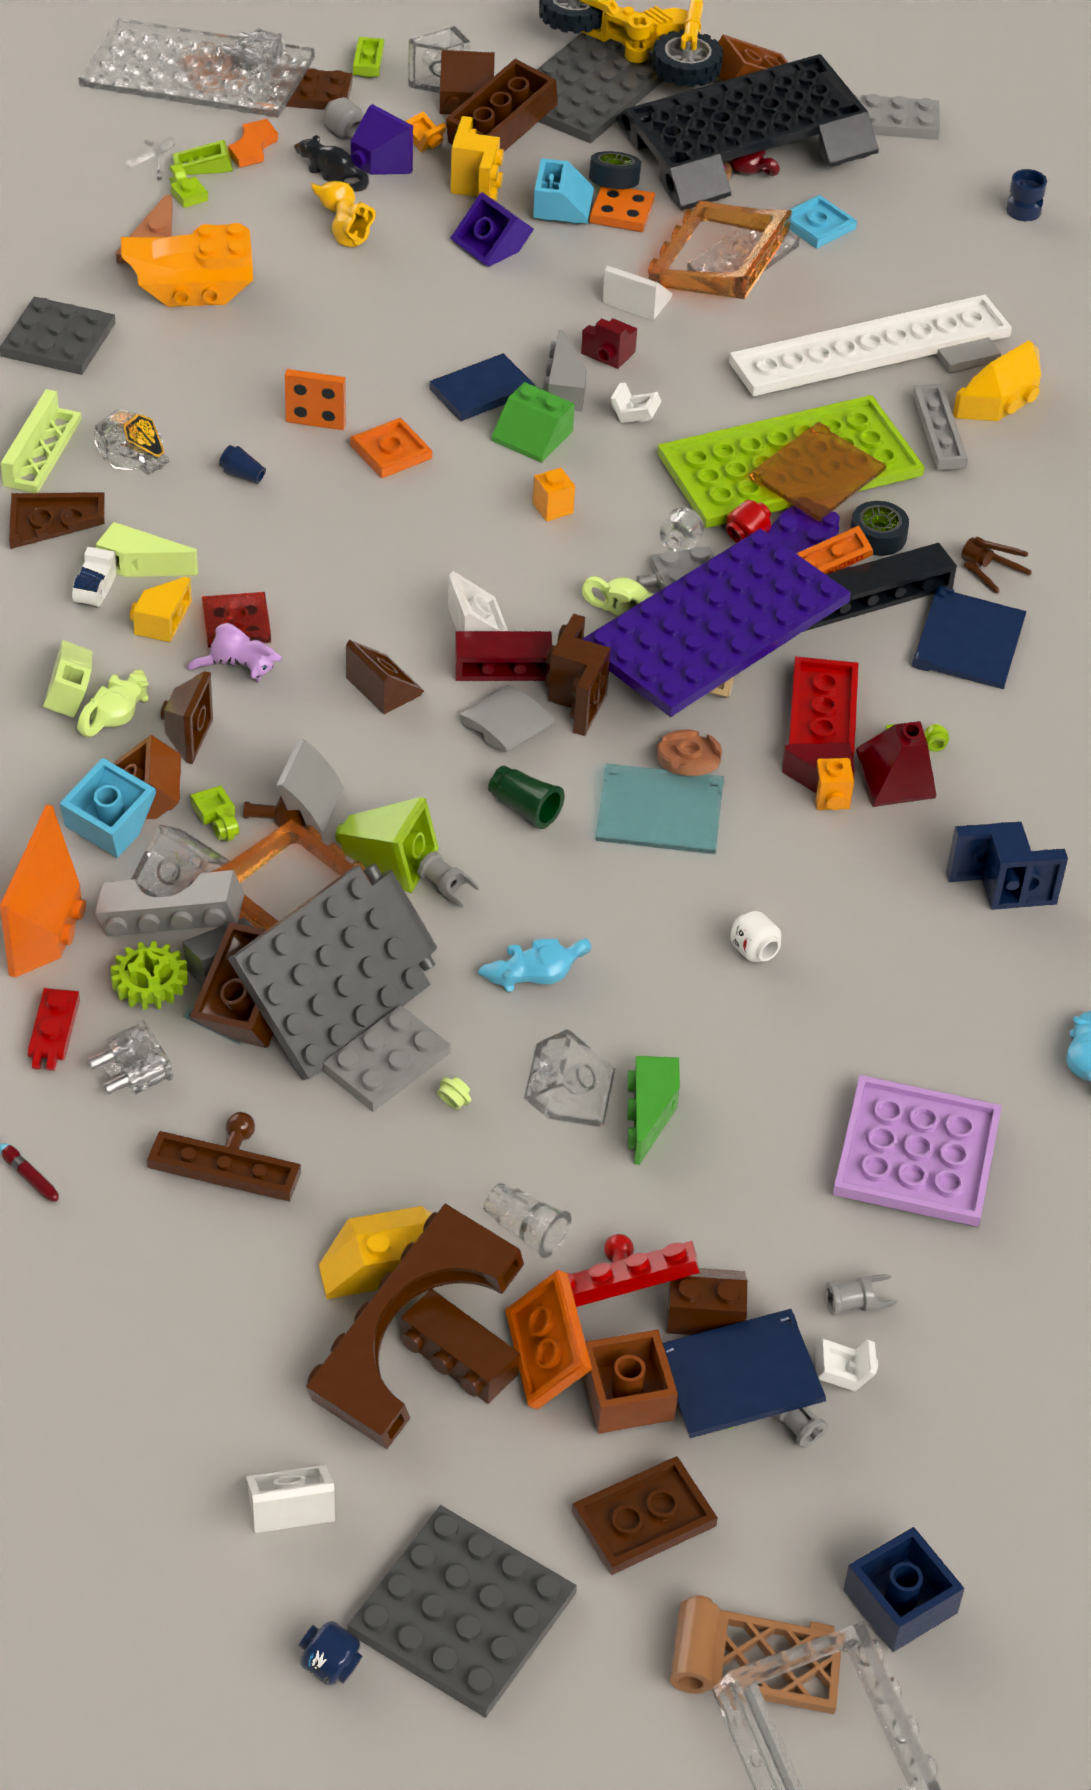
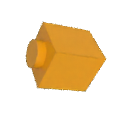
[533,467,575,522]

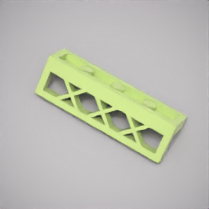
[1,389,82,493]

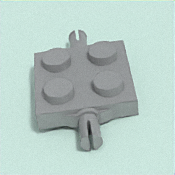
[636,546,715,590]

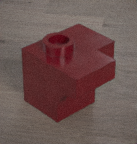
[581,318,638,369]

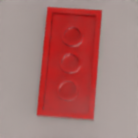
[789,656,859,759]

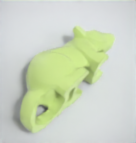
[582,576,654,616]
[77,670,149,737]

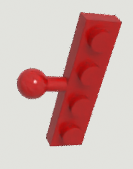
[567,1234,700,1307]

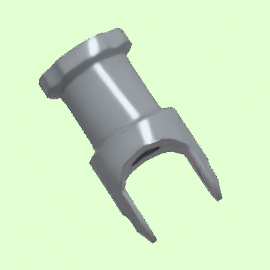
[417,851,479,907]
[825,1274,897,1316]
[774,1407,827,1448]

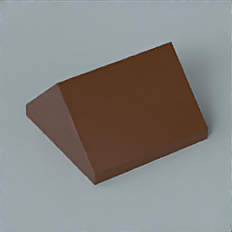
[346,639,424,714]

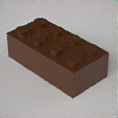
[446,58,558,152]

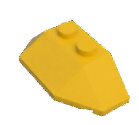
[953,340,1041,421]
[319,1206,432,1299]

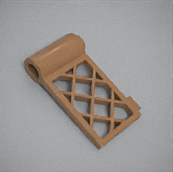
[670,1595,843,1714]

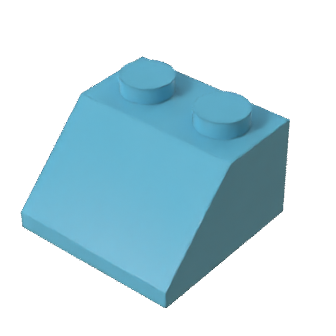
[59,758,156,858]

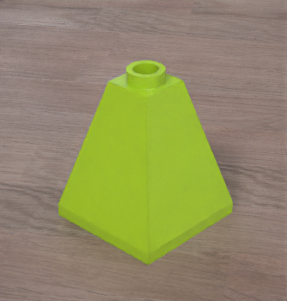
[335,797,439,893]

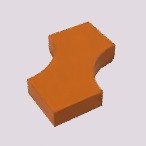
[228,118,278,168]

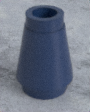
[219,445,266,484]

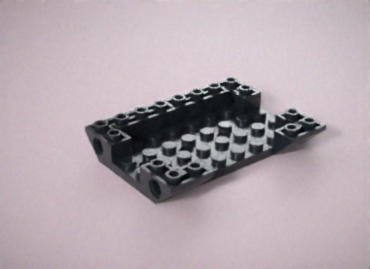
[616,54,879,210]

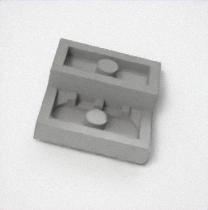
[460,685,555,752]
[276,739,344,834]

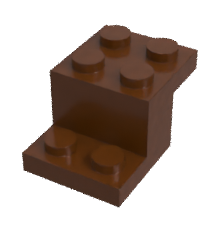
[545,613,611,736]

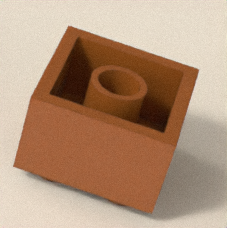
[583,1329,678,1434]

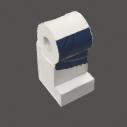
[72,547,117,607]

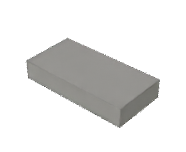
[936,337,1001,373]

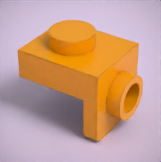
[405,111,447,152]
[815,758,854,810]

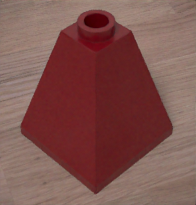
[856,721,937,807]

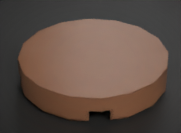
[656,730,722,776]

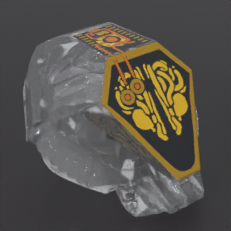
[94,409,170,475]

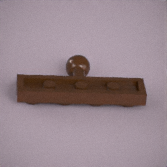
[147,1112,301,1202]

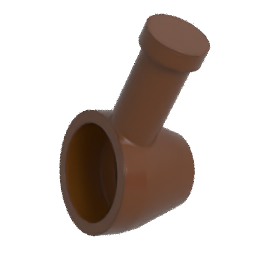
[243,797,305,830]

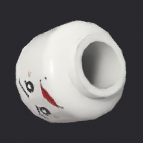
[730,911,782,962]

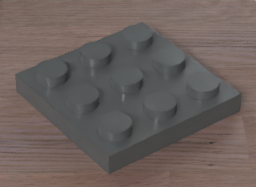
[0,296,115,375]

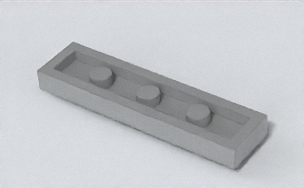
[913,384,968,470]

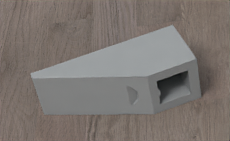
[543,330,587,411]

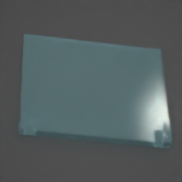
[595,763,725,854]

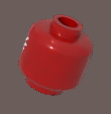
[726,500,771,543]

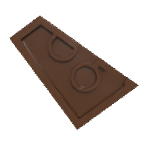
[9,492,105,549]

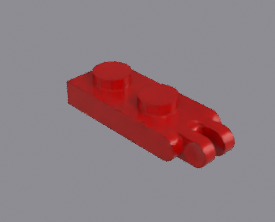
[28,988,80,1071]

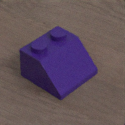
[450,192,534,267]

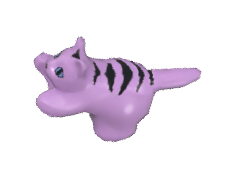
[187,623,282,682]

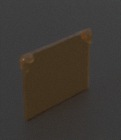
[749,422,886,521]

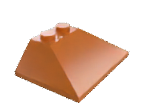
[0,804,86,977]

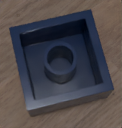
[843,1527,965,1652]

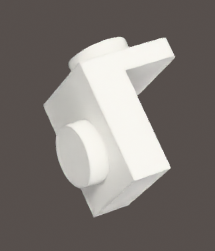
[611,382,662,423]
[815,1339,878,1392]

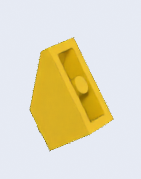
[130,577,192,642]

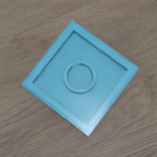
[779,195,857,249]

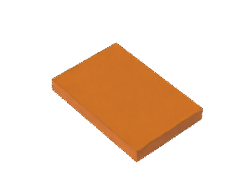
[505,1270,592,1410]

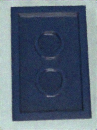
[430,353,535,421]

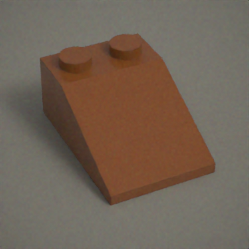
[718,34,788,81]

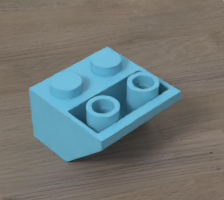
[533,158,594,224]

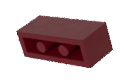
[455,631,552,681]

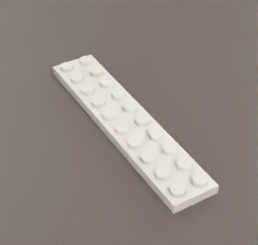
[729,294,1012,397]

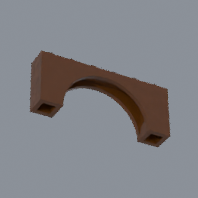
[306,1203,524,1449]

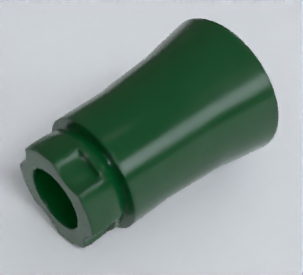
[488,765,565,829]

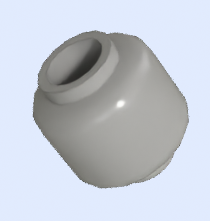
[324,97,363,138]

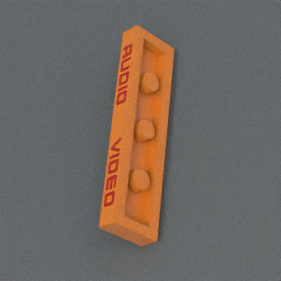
[796,526,873,574]

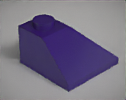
[350,104,413,175]

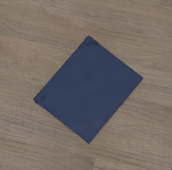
[912,586,1027,689]
[663,1308,826,1438]

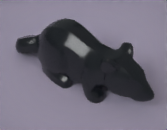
[294,135,369,192]

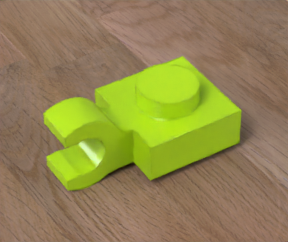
[169,163,208,208]

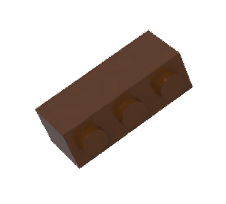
[400,1289,520,1404]

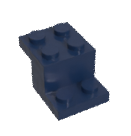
[946,821,1068,910]

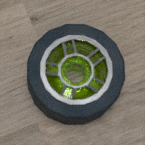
[589,151,642,189]
[850,500,909,556]

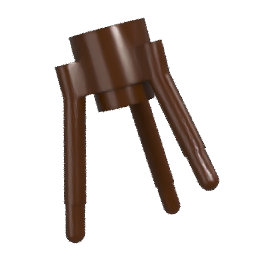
[961,536,1032,593]

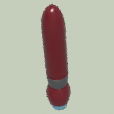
[0,1143,59,1202]

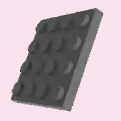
[347,1505,577,1718]

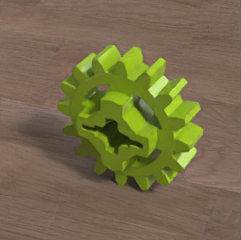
[111,941,188,1010]

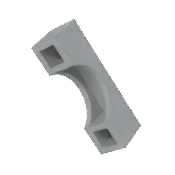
[95,870,244,936]

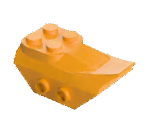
[121,223,253,307]

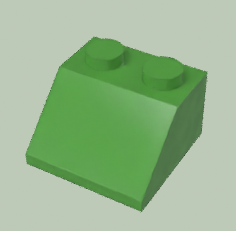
[491,382,575,463]

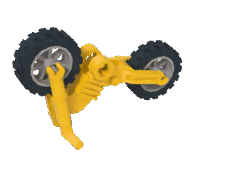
[539,0,723,87]

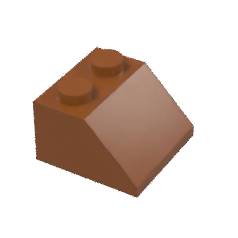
[113,735,181,819]

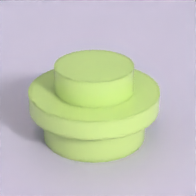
[437,1077,471,1110]

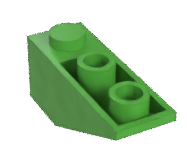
[627,1056,680,1165]

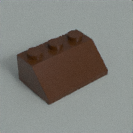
[190,922,273,1048]

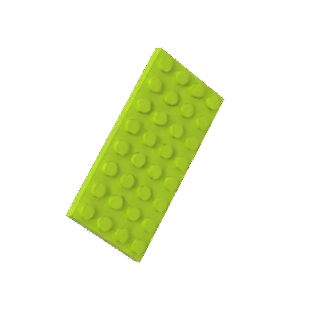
[657,395,925,528]

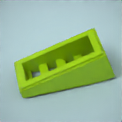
[173,139,233,175]

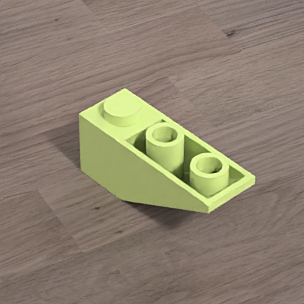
[95,522,198,577]
[43,640,93,718]

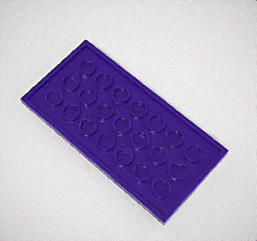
[582,528,851,717]

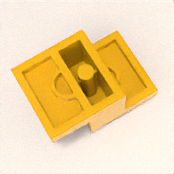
[451,116,504,201]

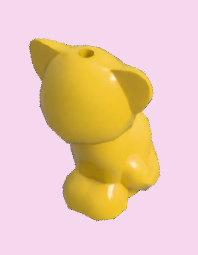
[311,181,376,247]

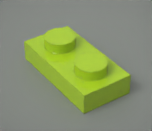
[353,37,384,78]

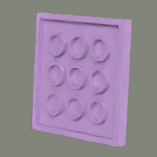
[833,1075,1002,1227]

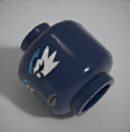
[298,1621,363,1685]

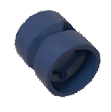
[1006,169,1047,222]

